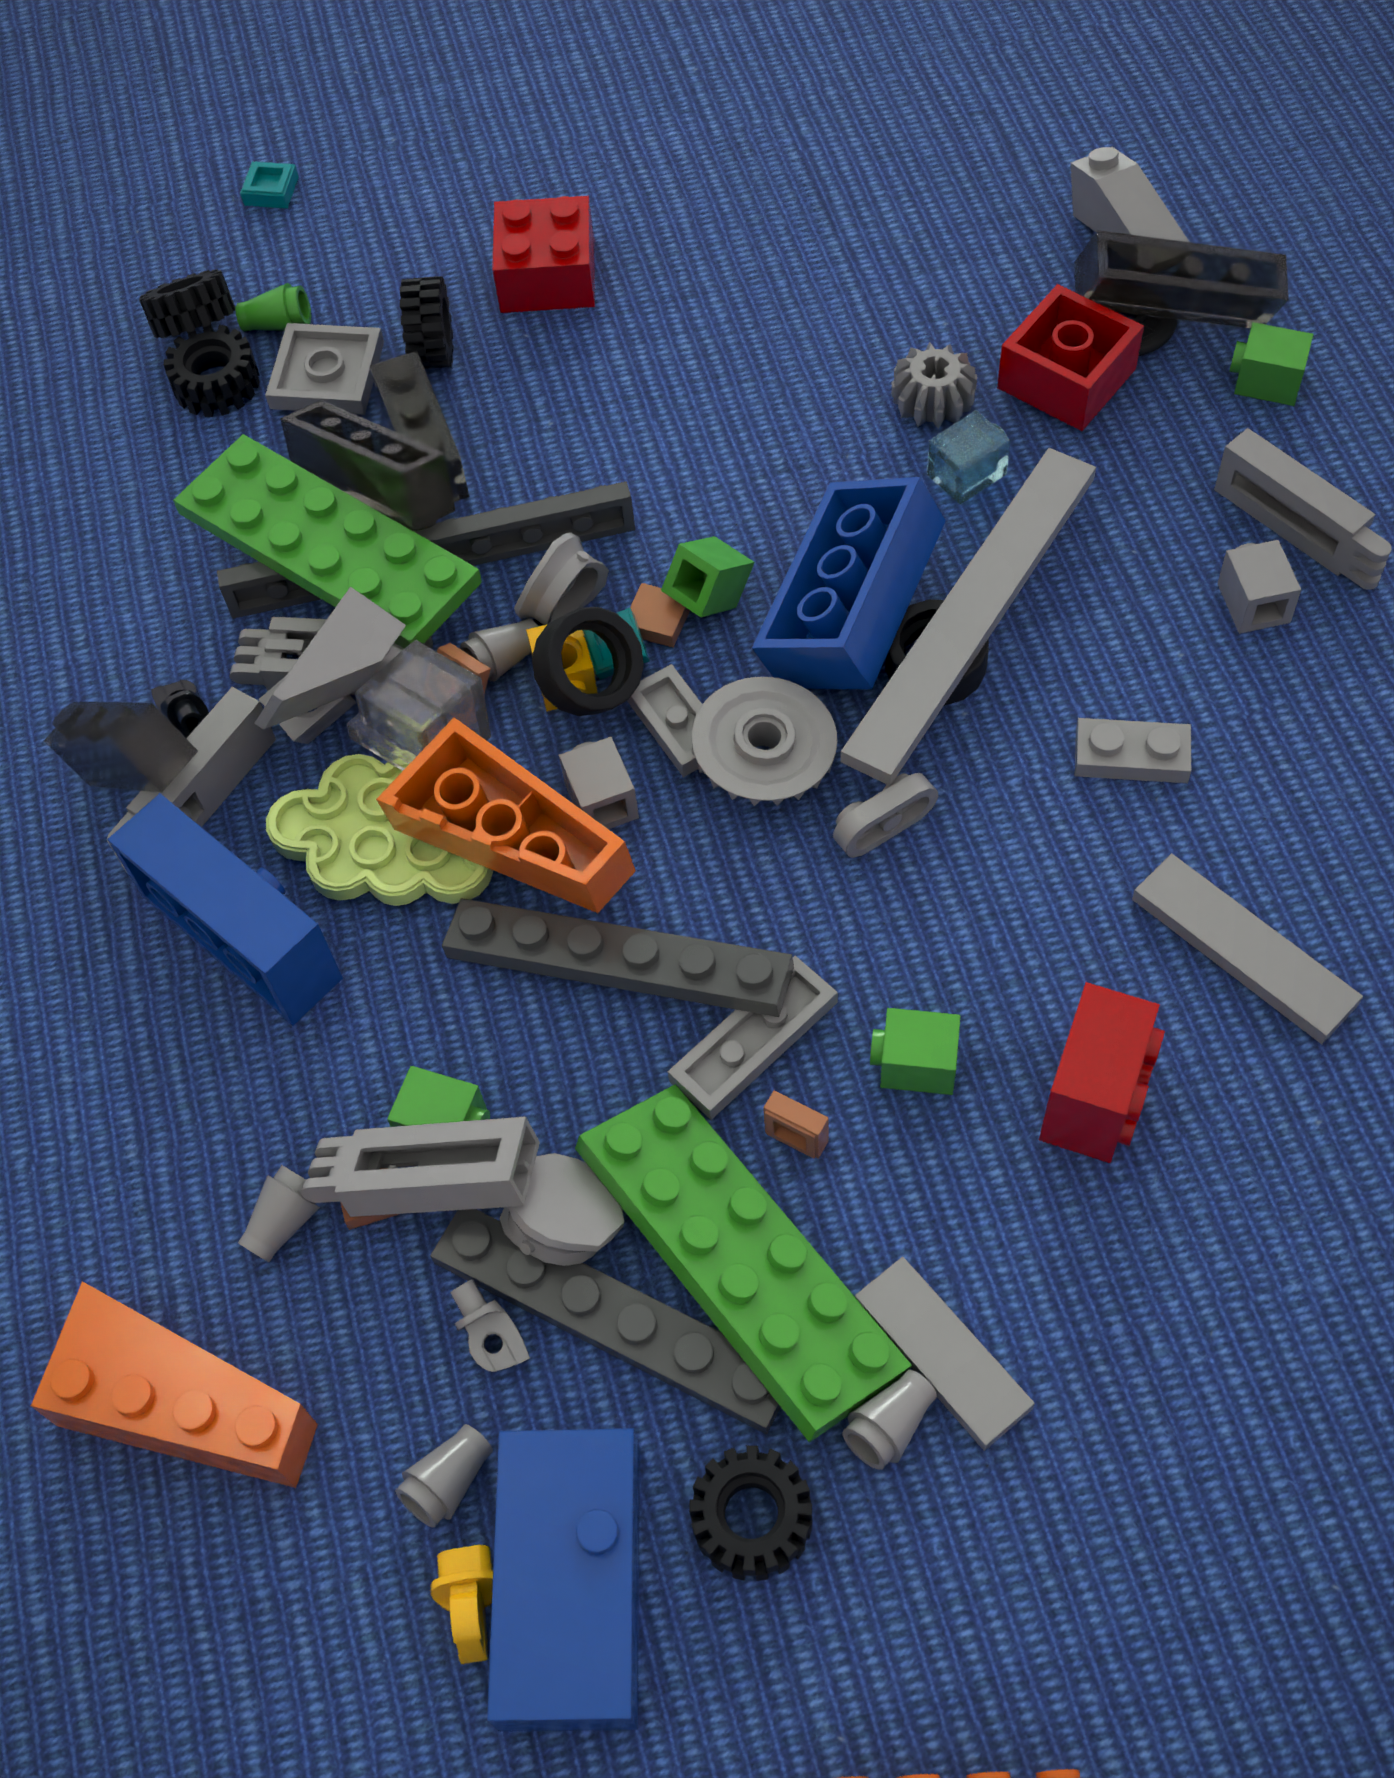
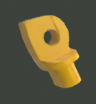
[430,1545,493,1665]

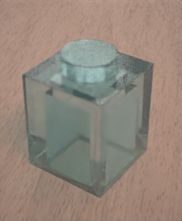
[927,410,1010,505]

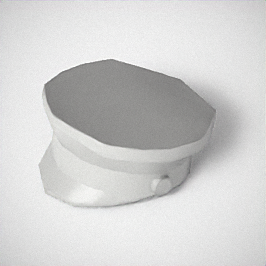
[514,532,609,625]
[499,1153,624,1266]

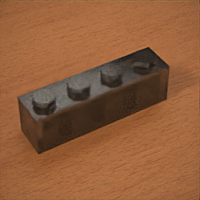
[1074,230,1289,328]
[280,400,455,531]

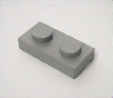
[627,664,702,777]
[1075,718,1191,783]

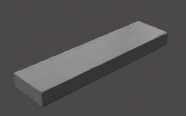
[1132,853,1363,1044]

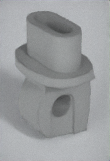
[450,1279,530,1372]

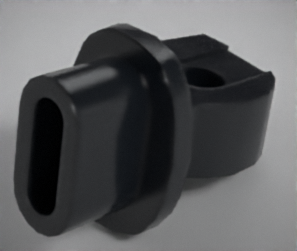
[151,680,209,741]

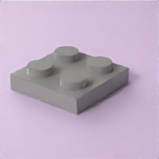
[265,323,384,415]

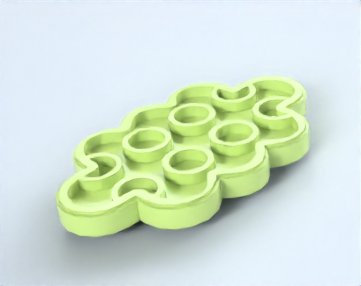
[266,752,493,906]

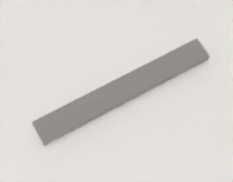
[840,448,1096,786]

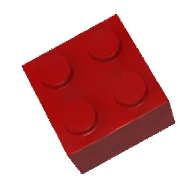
[492,196,595,313]
[997,284,1144,431]
[1039,982,1165,1164]

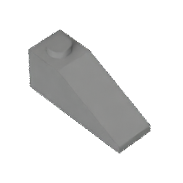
[1070,147,1191,270]
[254,586,406,730]

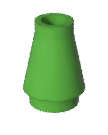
[235,283,311,332]

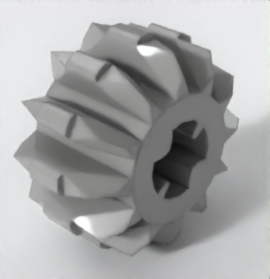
[891,342,977,429]

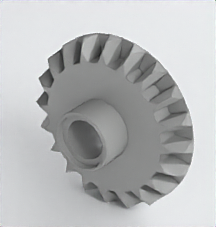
[692,677,838,806]

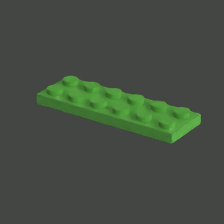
[173,434,482,654]
[575,1084,912,1443]

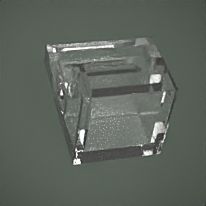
[346,639,491,771]

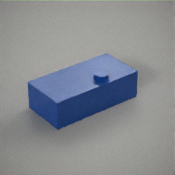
[752,477,946,689]
[107,793,343,1026]
[487,1428,640,1732]

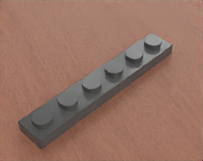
[442,898,794,1017]
[430,1209,781,1435]

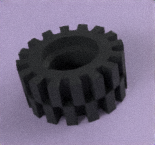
[139,269,236,338]
[400,276,453,370]
[164,325,260,417]
[689,1445,812,1581]

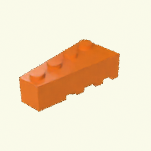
[376,717,636,913]
[31,1281,318,1488]

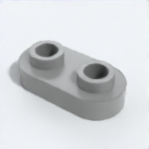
[833,773,938,858]

